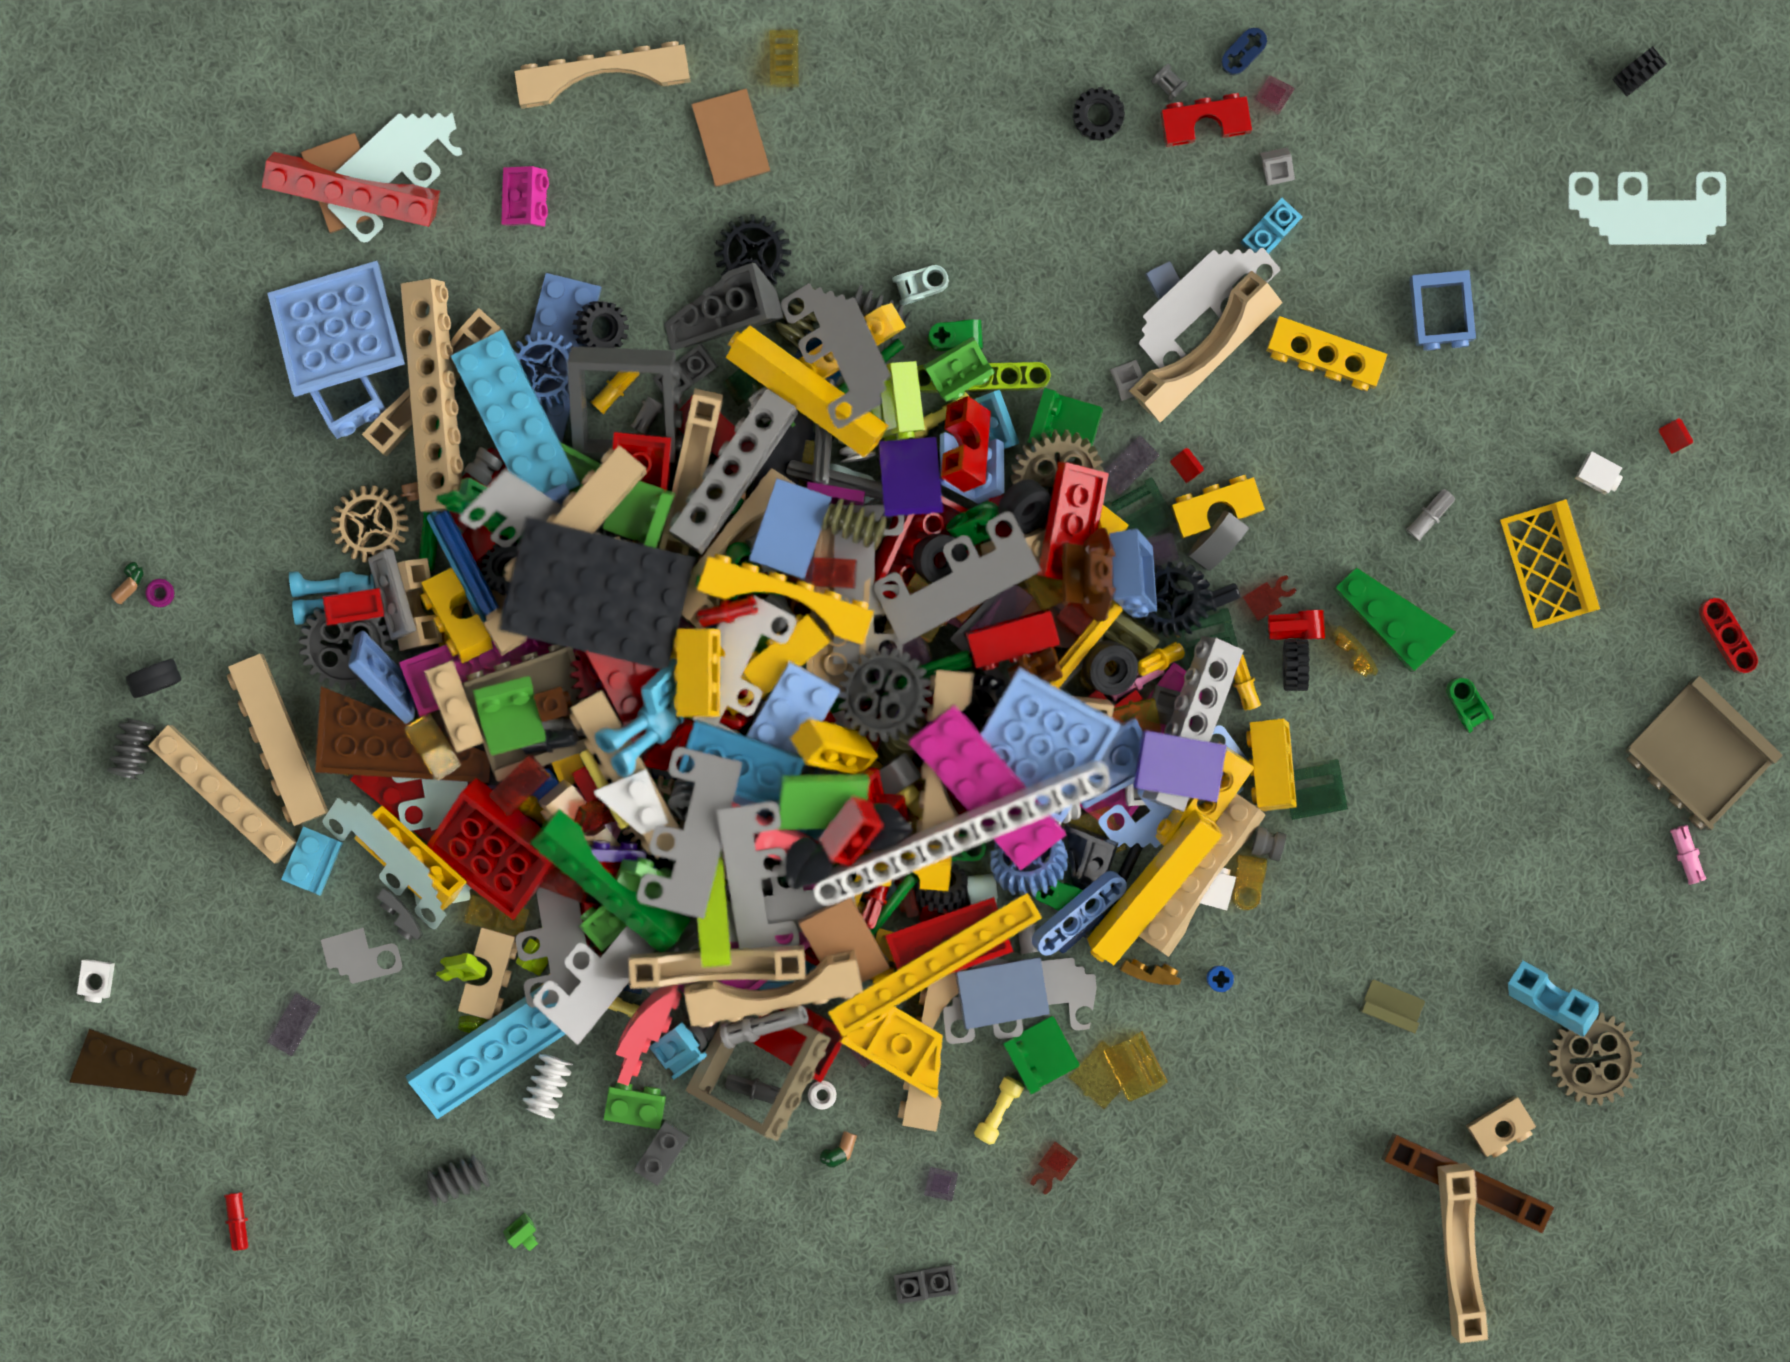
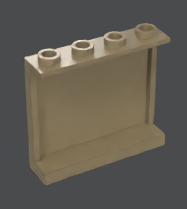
[461,644,588,782]
[1625,676,1783,830]

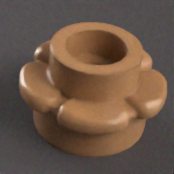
[400,482,419,502]

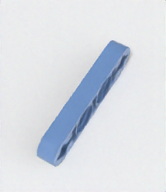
[1032,871,1127,956]

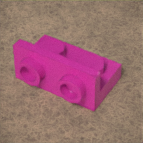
[501,166,549,227]

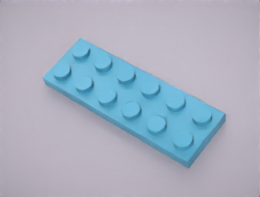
[451,330,581,493]
[406,984,565,1119]

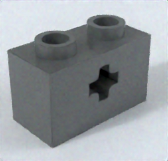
[633,1120,690,1186]

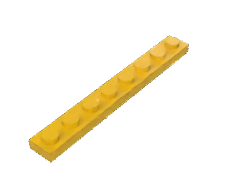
[828,893,1042,1037]

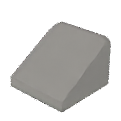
[1260,147,1295,186]
[1110,360,1144,401]

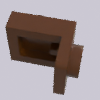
[534,686,572,722]

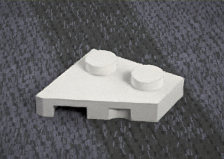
[594,769,669,834]

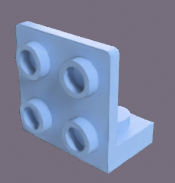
[940,432,1004,504]

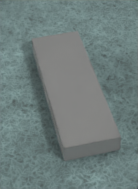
[368,549,416,640]

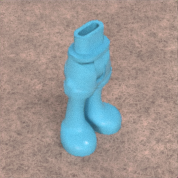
[289,571,376,625]
[595,699,684,777]

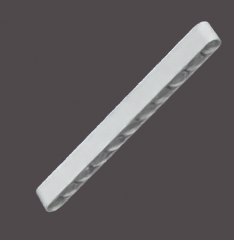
[814,761,1110,905]

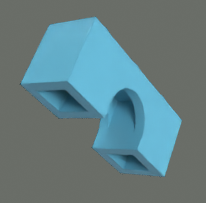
[1508,961,1599,1037]

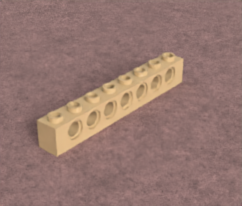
[401,279,463,513]

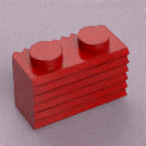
[819,796,883,866]

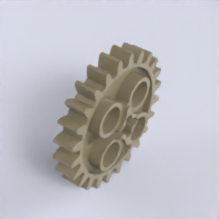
[1010,429,1104,519]
[1547,1012,1642,1105]

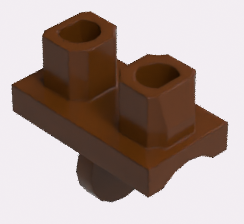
[1007,647,1063,682]

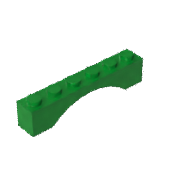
[530,809,691,953]

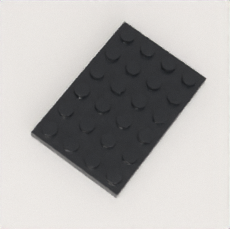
[498,516,695,669]

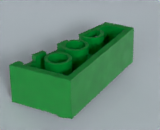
[1333,568,1456,672]

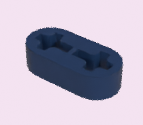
[1221,28,1267,76]

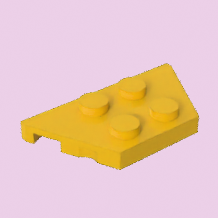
[840,1006,943,1099]

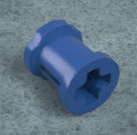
[1206,966,1234,992]

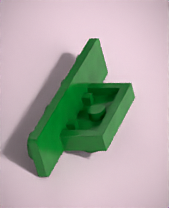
[436,478,521,543]

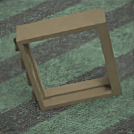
[685,1009,831,1141]

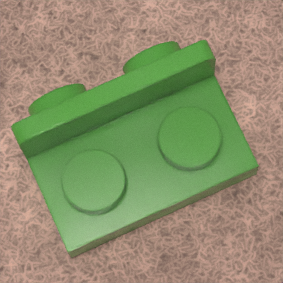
[604,1081,666,1130]

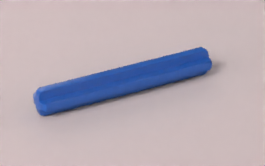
[434,510,499,616]

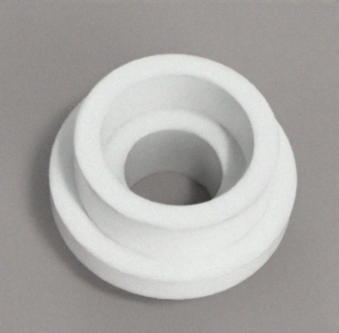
[808,1081,837,1109]

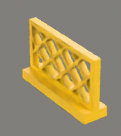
[1500,499,1600,629]

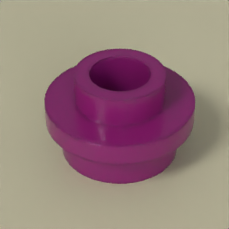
[145,579,175,608]

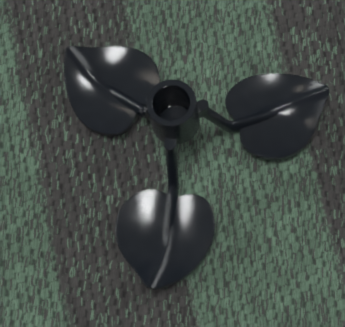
[785,761,913,890]

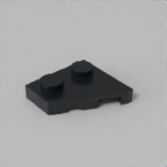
[1064,822,1119,895]

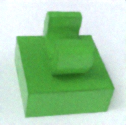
[503,1212,538,1251]

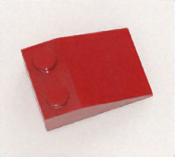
[612,432,672,491]

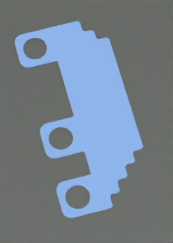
[1099,725,1248,848]

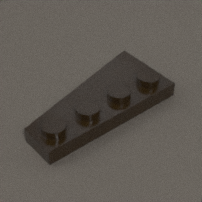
[69,1028,198,1096]

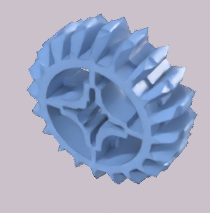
[514,331,573,409]
[990,839,1068,896]

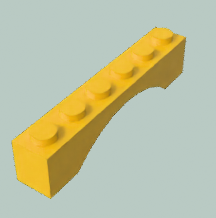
[696,553,874,645]

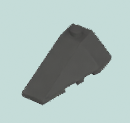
[664,263,784,350]

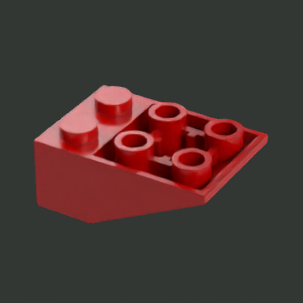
[752,1004,843,1083]

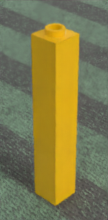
[726,326,889,458]
[1087,809,1223,965]

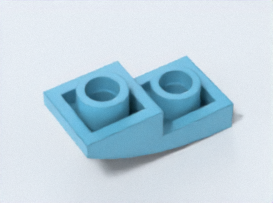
[1240,198,1303,254]

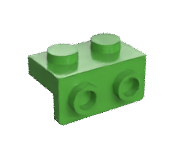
[924,336,995,402]
[615,857,673,899]
[579,905,627,952]

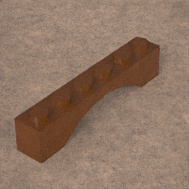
[1381,1133,1554,1234]

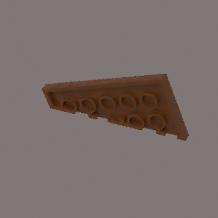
[315,686,490,783]

